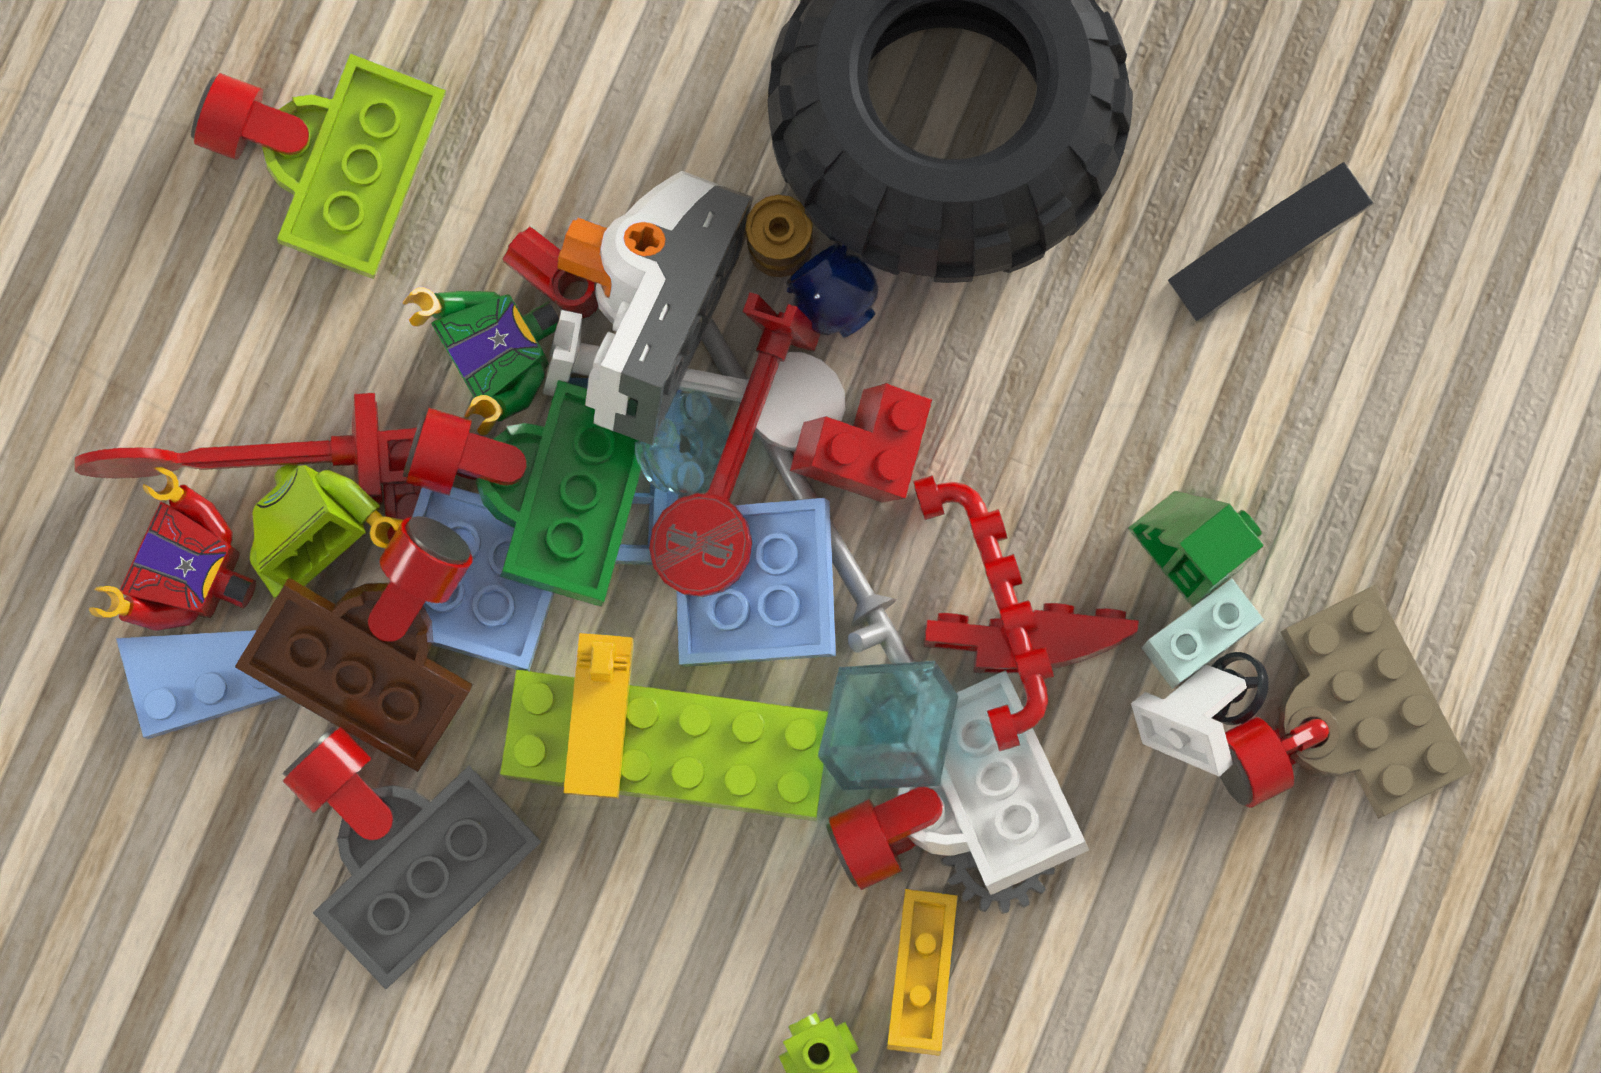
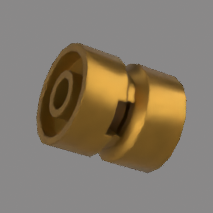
[746,194,813,278]

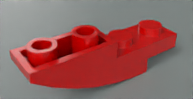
[924,603,1139,674]

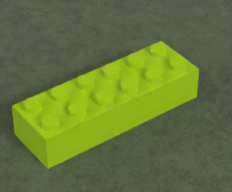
[500,670,831,821]

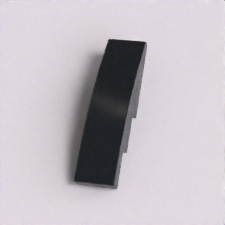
[1168,162,1374,322]

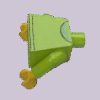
[249,465,403,598]

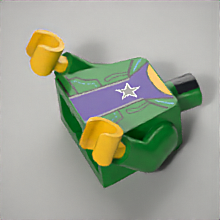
[402,287,559,436]

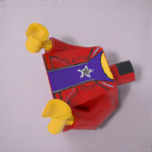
[89,467,256,631]

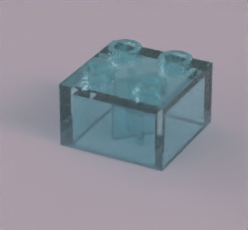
[818,661,958,790]

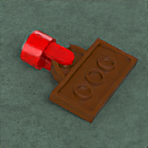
[235,516,473,772]

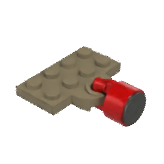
[1220,585,1474,819]

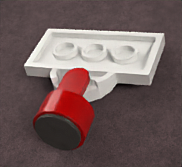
[826,670,1089,895]

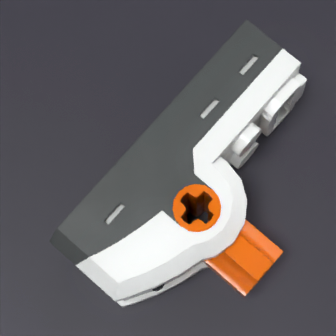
[557,171,753,445]

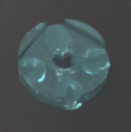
[635,391,730,497]

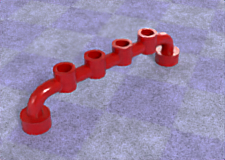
[913,475,1054,752]

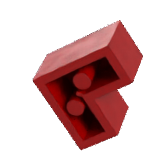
[790,383,932,503]

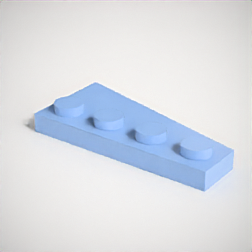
[116,630,286,739]

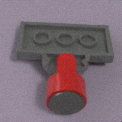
[282,726,542,989]

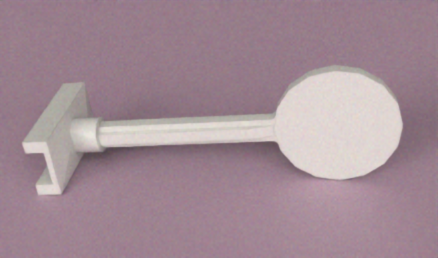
[543,310,846,451]

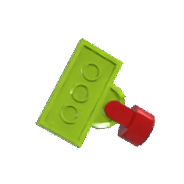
[191,54,446,279]

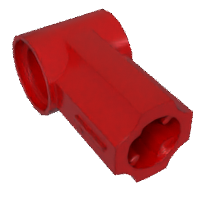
[502,226,599,319]

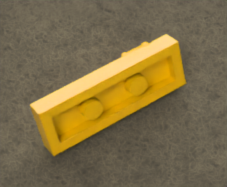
[563,633,634,799]
[887,889,958,1056]

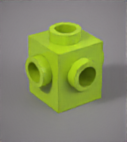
[778,1012,860,1073]

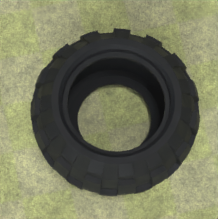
[767,0,1133,283]

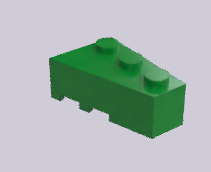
[1128,491,1264,607]

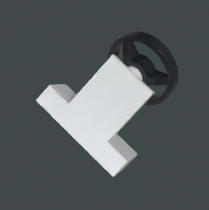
[1131,652,1269,776]

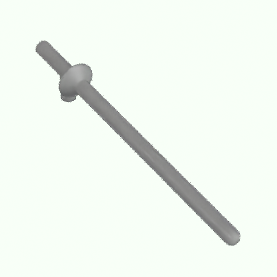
[701,318,927,694]

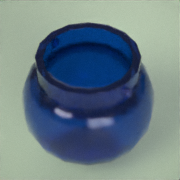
[786,243,879,338]

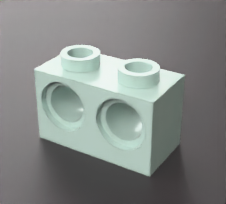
[1141,579,1264,689]

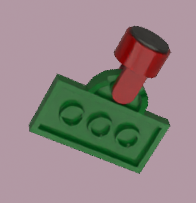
[403,380,648,607]

